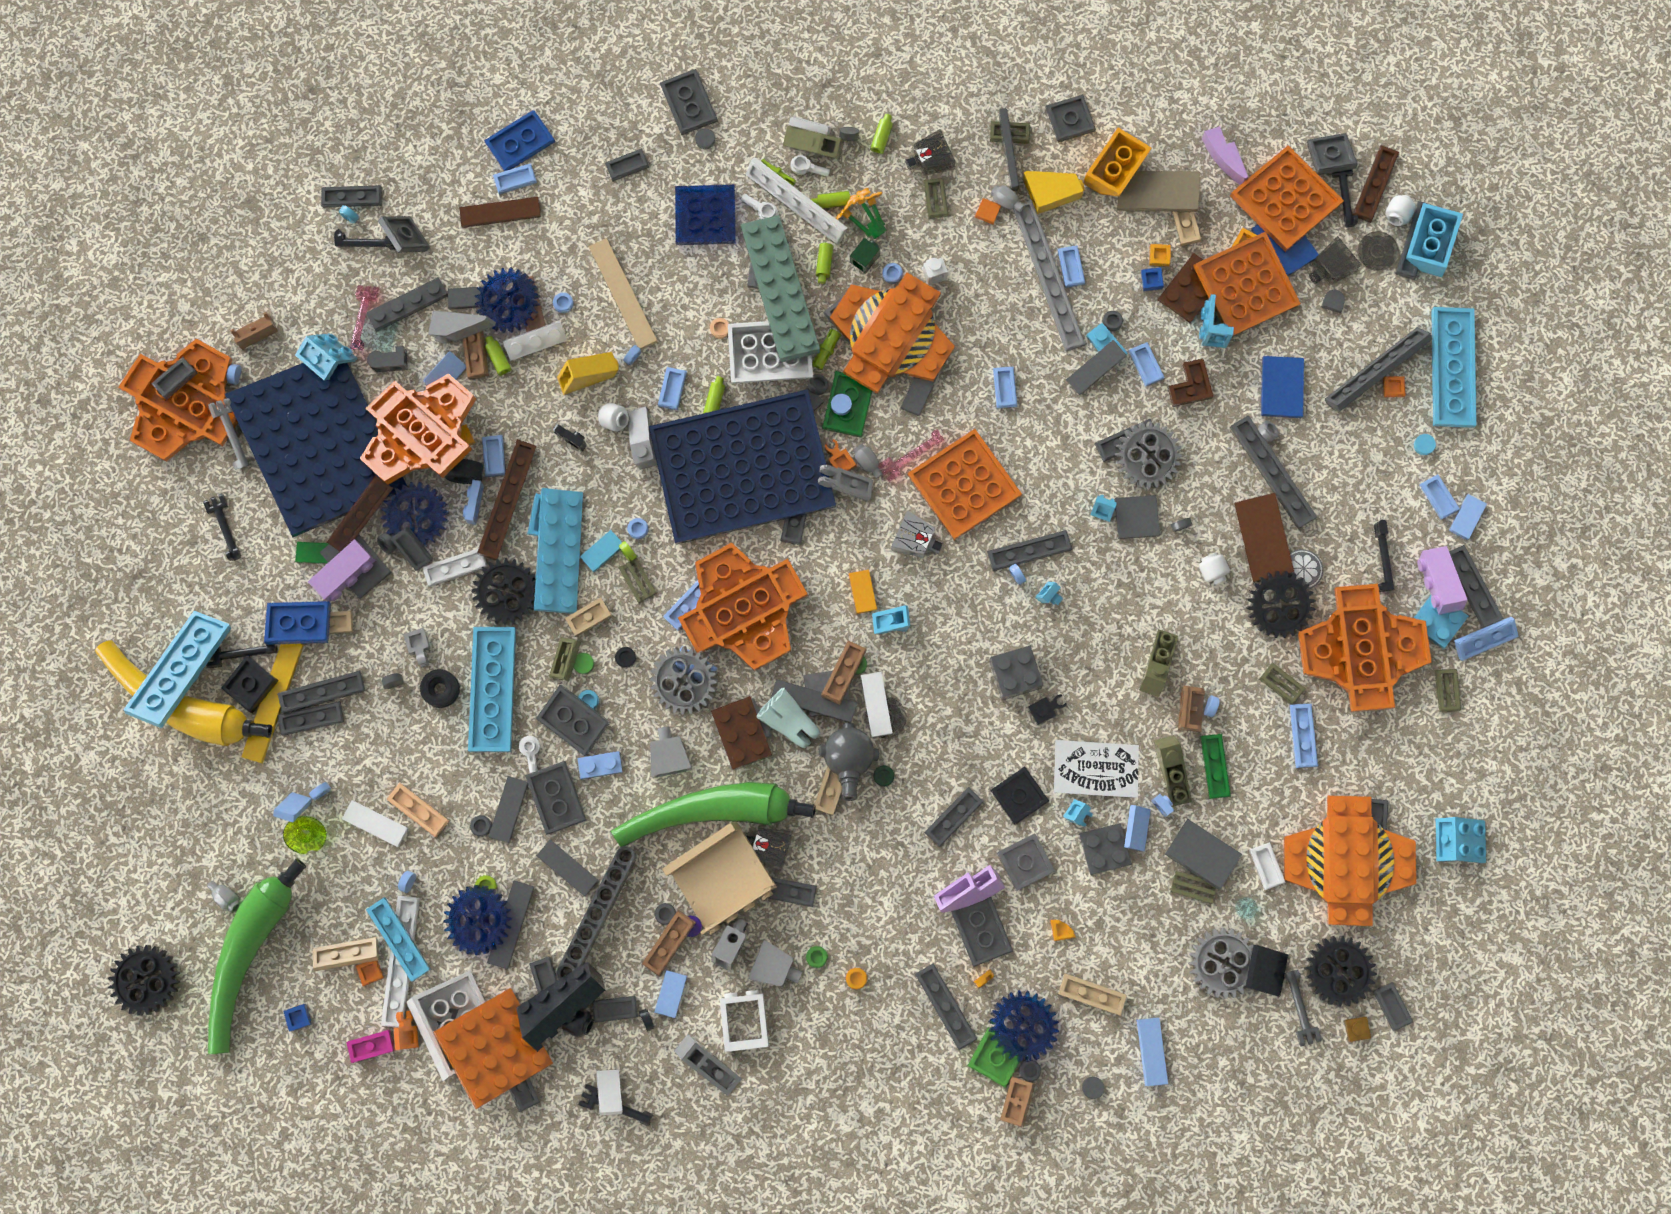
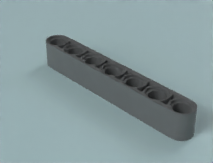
[556,846,637,980]

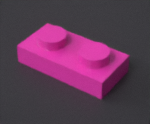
[346,1030,395,1063]

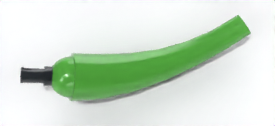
[611,782,816,848]
[208,858,307,1054]

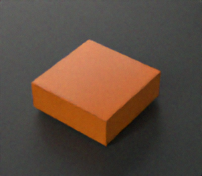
[975,198,1001,225]
[1383,376,1406,397]
[356,960,384,986]

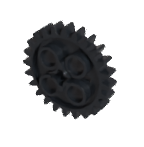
[471,558,536,626]
[1246,570,1316,638]
[1304,936,1377,1007]
[108,945,180,1016]

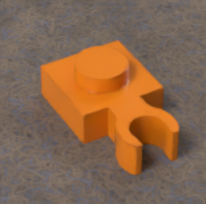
[825,439,857,471]
[394,1011,419,1050]

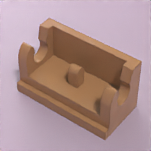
[230,312,278,350]
[1178,685,1205,732]
[1000,1077,1036,1127]

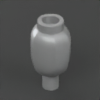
[991,185,1025,212]
[853,443,883,479]
[207,881,241,913]

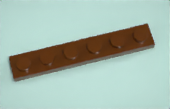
[477,439,537,560]

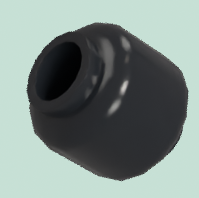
[562,1008,594,1038]

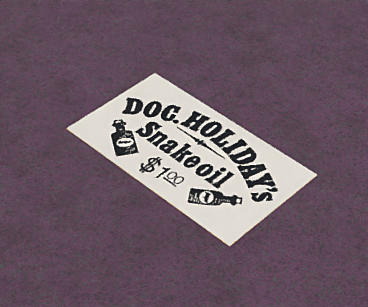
[1054,740,1139,798]

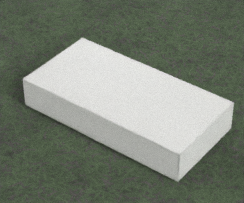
[789,116,831,135]
[1249,842,1286,890]
[596,1070,622,1116]

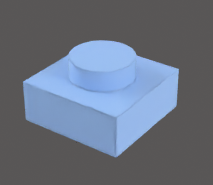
[1151,794,1174,817]

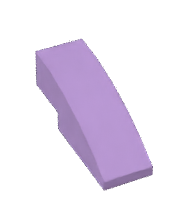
[1202,126,1248,185]
[934,865,1005,913]

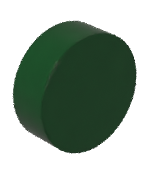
[873,765,894,787]

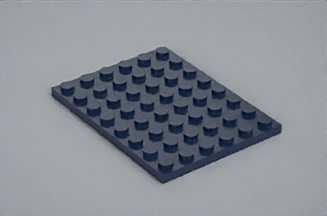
[225,363,408,538]
[649,389,836,545]

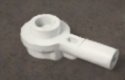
[790,155,830,177]
[741,194,778,219]
[519,736,540,773]

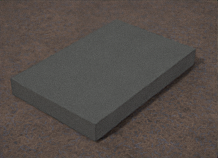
[660,69,718,135]
[320,534,392,599]
[536,685,611,756]
[525,761,586,835]
[1164,819,1242,890]
[951,897,1013,967]

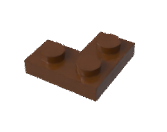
[1168,358,1213,407]

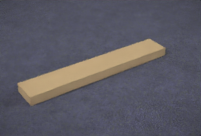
[589,238,658,350]

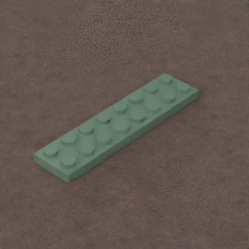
[740,215,820,363]

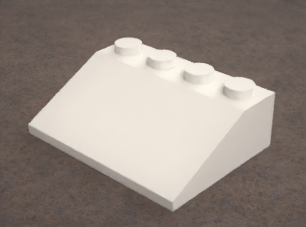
[728,321,813,384]
[407,971,485,1081]

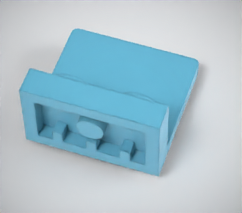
[1199,294,1234,348]
[295,333,357,381]
[1435,817,1486,863]

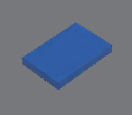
[484,110,555,171]
[1251,225,1320,276]
[1261,356,1304,418]
[264,601,331,645]

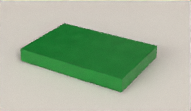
[822,371,873,438]

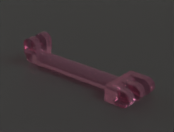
[349,285,379,351]
[879,429,945,482]

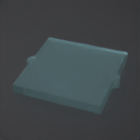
[358,316,399,352]

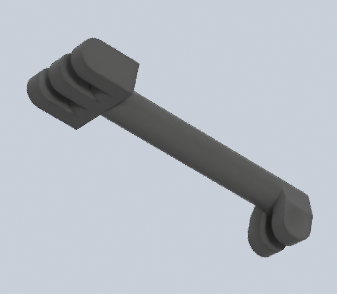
[1285,970,1322,1047]

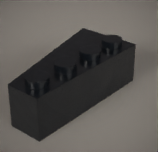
[516,962,606,1052]

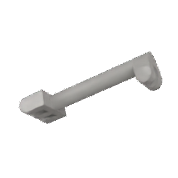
[208,398,249,470]

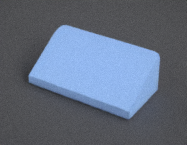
[423,351,466,385]

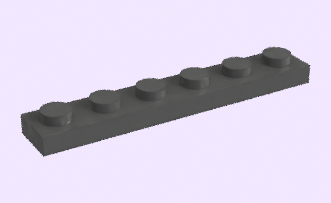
[1325,327,1432,412]
[1230,415,1317,529]

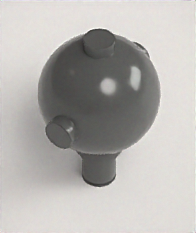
[819,723,879,801]

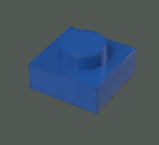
[1141,267,1164,291]
[283,1004,312,1032]

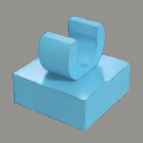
[1090,495,1117,522]
[1035,582,1063,605]
[1063,799,1093,827]

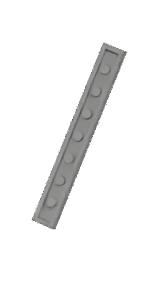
[1013,200,1085,352]

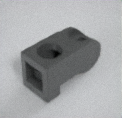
[367,346,408,372]

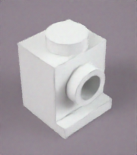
[921,257,948,285]

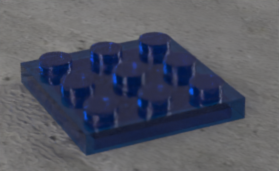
[675,184,736,245]

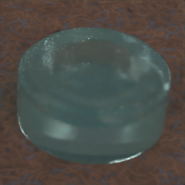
[1235,897,1258,919]

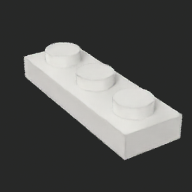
[503,321,567,361]

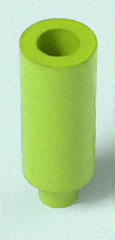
[870,114,893,154]
[810,191,850,209]
[815,243,834,284]
[485,336,512,376]
[703,376,725,413]

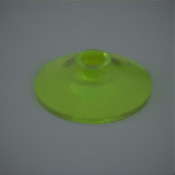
[283,816,327,854]

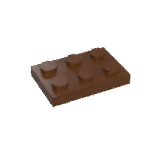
[1158,253,1209,323]
[711,696,772,770]

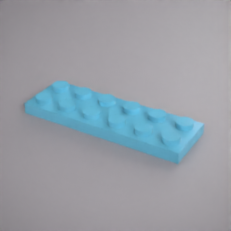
[1431,307,1476,428]
[534,488,583,614]
[123,611,231,728]
[468,627,516,752]

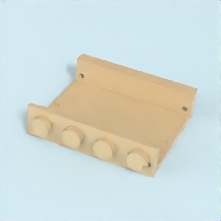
[662,822,777,935]

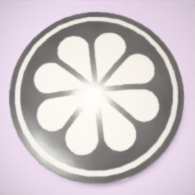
[1288,549,1323,590]

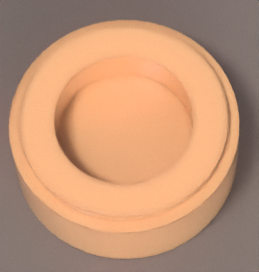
[710,318,729,339]

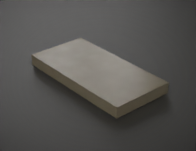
[1117,171,1201,212]

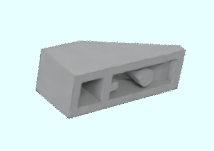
[428,311,496,344]
[627,406,657,469]
[674,1034,741,1096]

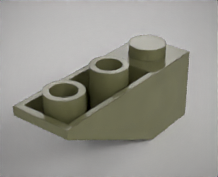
[783,126,844,160]
[1139,629,1178,697]
[1154,735,1192,807]

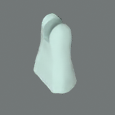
[757,688,820,748]

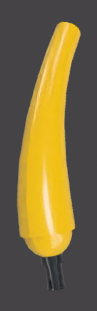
[95,640,272,746]

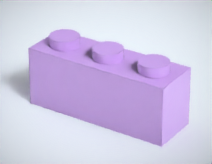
[308,539,376,602]
[1417,546,1467,615]

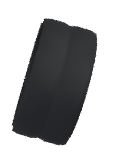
[445,459,483,484]
[420,669,460,708]

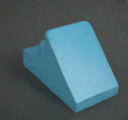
[872,605,910,634]

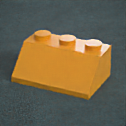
[1083,127,1152,196]

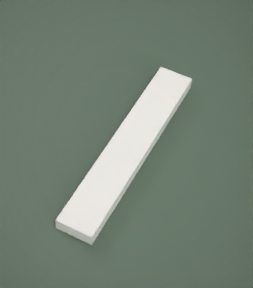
[746,157,847,245]
[381,896,420,1028]

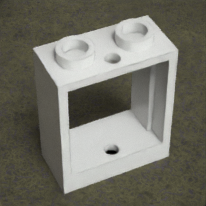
[720,990,769,1052]

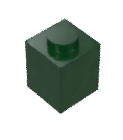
[850,238,880,274]

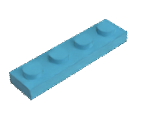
[366,897,431,982]

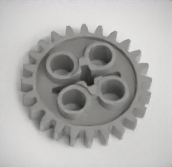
[1115,422,1182,489]
[649,646,718,714]
[1188,928,1253,999]

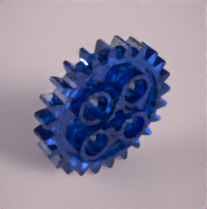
[475,267,540,333]
[381,482,449,547]
[443,885,512,955]
[988,990,1059,1063]

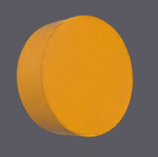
[846,968,867,989]

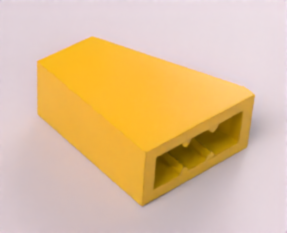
[1023,171,1085,214]
[557,352,619,395]

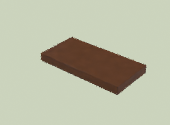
[1234,493,1295,583]

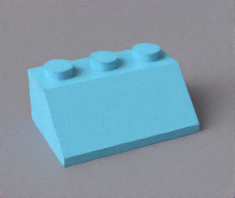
[1406,203,1463,277]

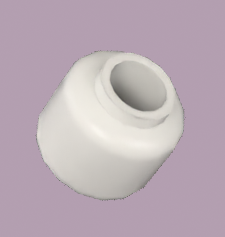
[1385,195,1416,226]
[598,403,629,432]
[1199,552,1230,584]

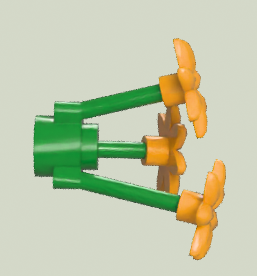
[836,188,887,239]

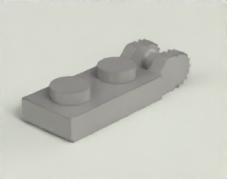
[818,465,873,501]

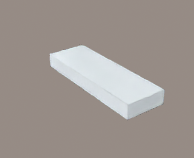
[422,548,488,587]
[861,672,893,738]
[342,800,409,847]

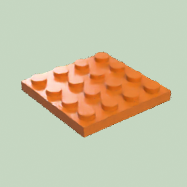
[1230,145,1344,252]
[1193,231,1301,337]
[907,429,1022,541]
[433,988,553,1109]

